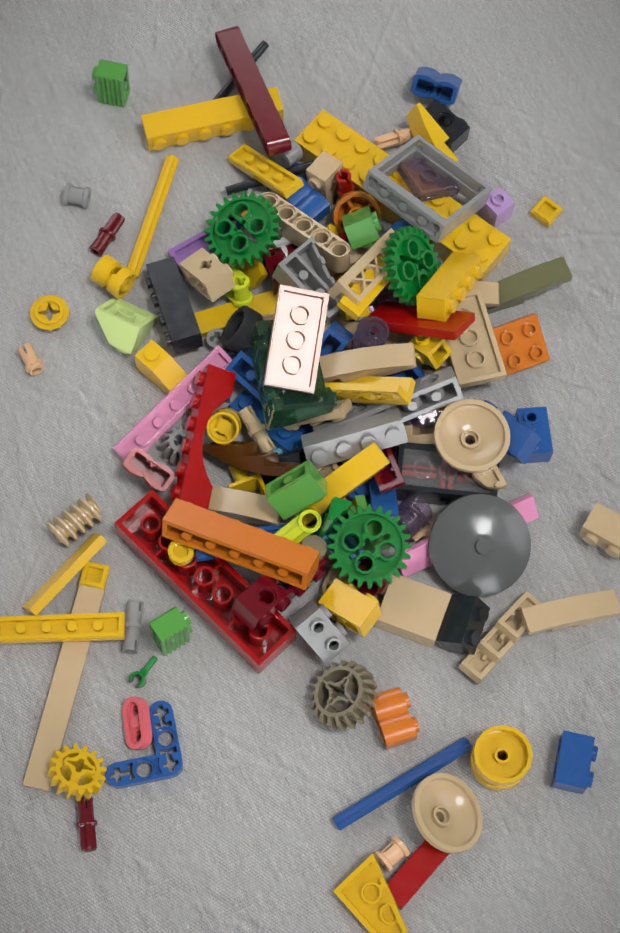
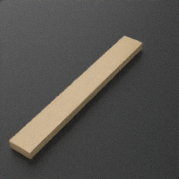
[23,585,105,793]

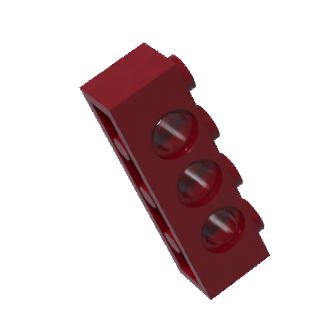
[231,556,328,632]

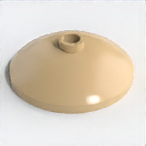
[434,399,510,473]
[412,773,483,853]

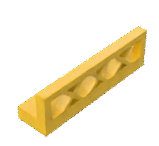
[314,376,416,405]

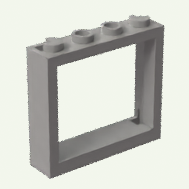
[362,135,492,243]

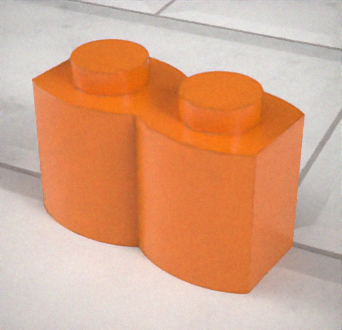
[371,687,420,750]

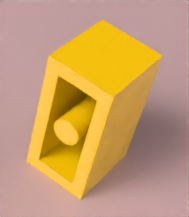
[318,579,382,638]

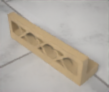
[327,228,395,305]

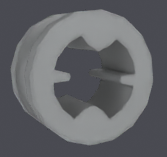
[206,328,227,351]

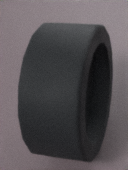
[221,305,263,354]

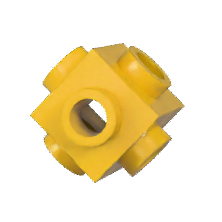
[409,335,452,370]

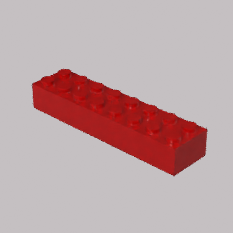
[114,490,297,674]

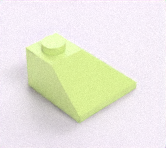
[95,297,158,354]

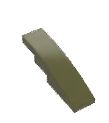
[486,256,573,314]

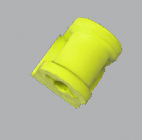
[224,266,253,307]

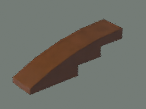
[202,441,300,477]

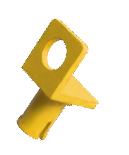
[228,465,266,496]

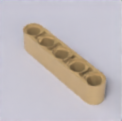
[262,192,350,273]

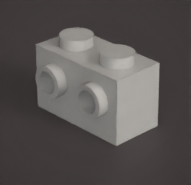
[288,599,350,664]

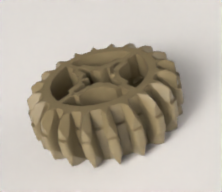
[308,659,379,732]

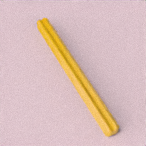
[127,154,179,278]

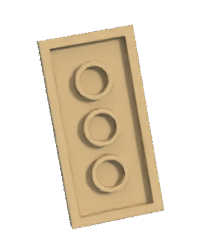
[445,289,507,389]

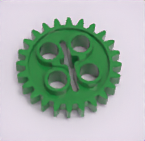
[204,191,282,269]
[381,226,441,307]
[327,504,412,590]

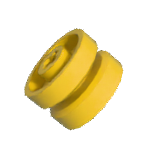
[470,725,533,791]

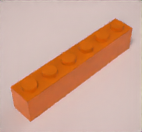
[162,498,320,590]

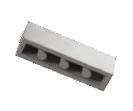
[301,408,408,468]

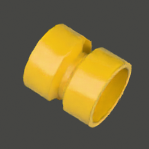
[90,254,137,299]
[206,407,242,444]

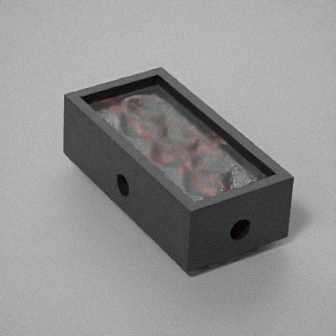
[395,442,500,505]

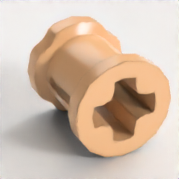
[374,836,410,872]

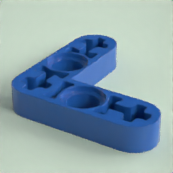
[106,701,183,789]

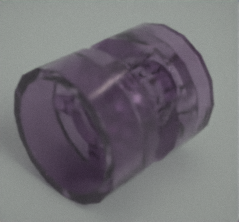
[351,316,389,350]
[397,494,433,542]

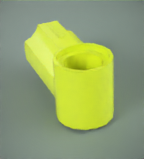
[274,507,322,543]

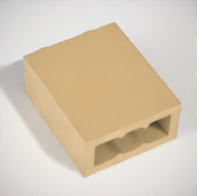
[374,575,452,648]

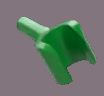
[129,655,158,688]

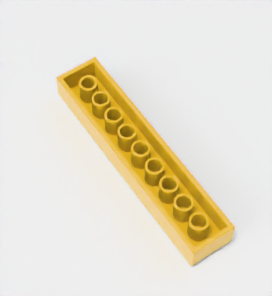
[294,109,512,281]

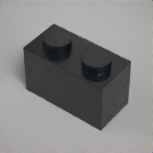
[436,594,490,655]

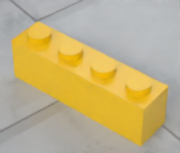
[416,252,483,322]

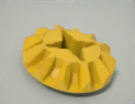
[30,295,70,332]

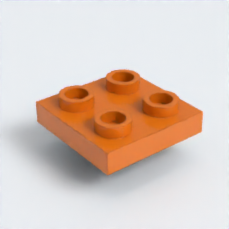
[493,313,550,375]

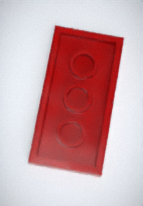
[364,301,475,340]

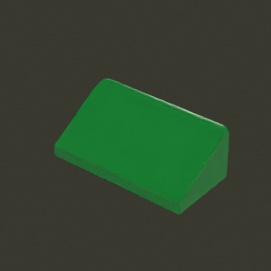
[317,496,352,538]

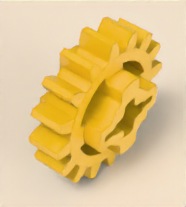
[47,743,107,801]

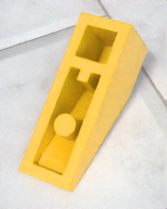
[135,340,192,414]

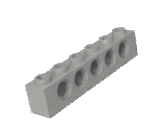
[312,366,464,432]

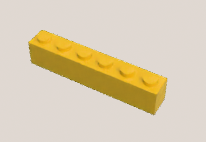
[141,86,284,151]

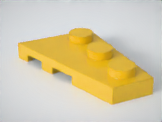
[333,853,409,933]

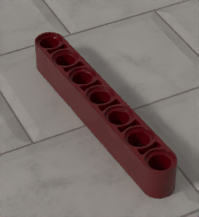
[215,26,292,157]

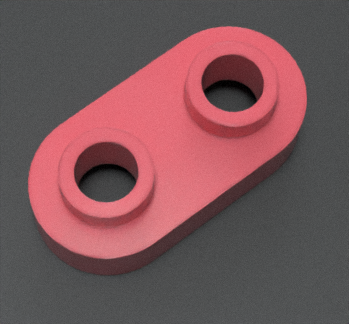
[122,697,152,750]

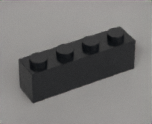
[144,256,203,355]

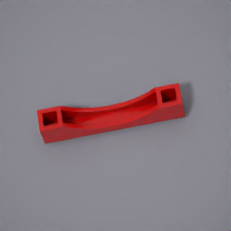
[170,364,236,510]

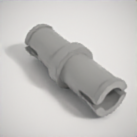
[121,599,144,654]

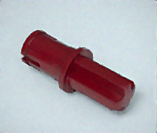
[89,212,125,257]
[76,797,98,853]

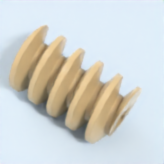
[45,493,103,546]

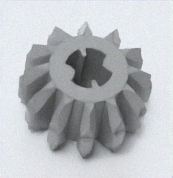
[161,423,187,465]

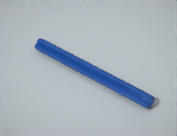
[332,737,472,830]

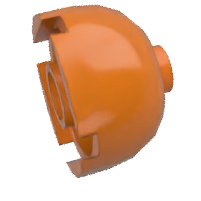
[333,191,381,233]

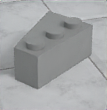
[272,236,343,326]

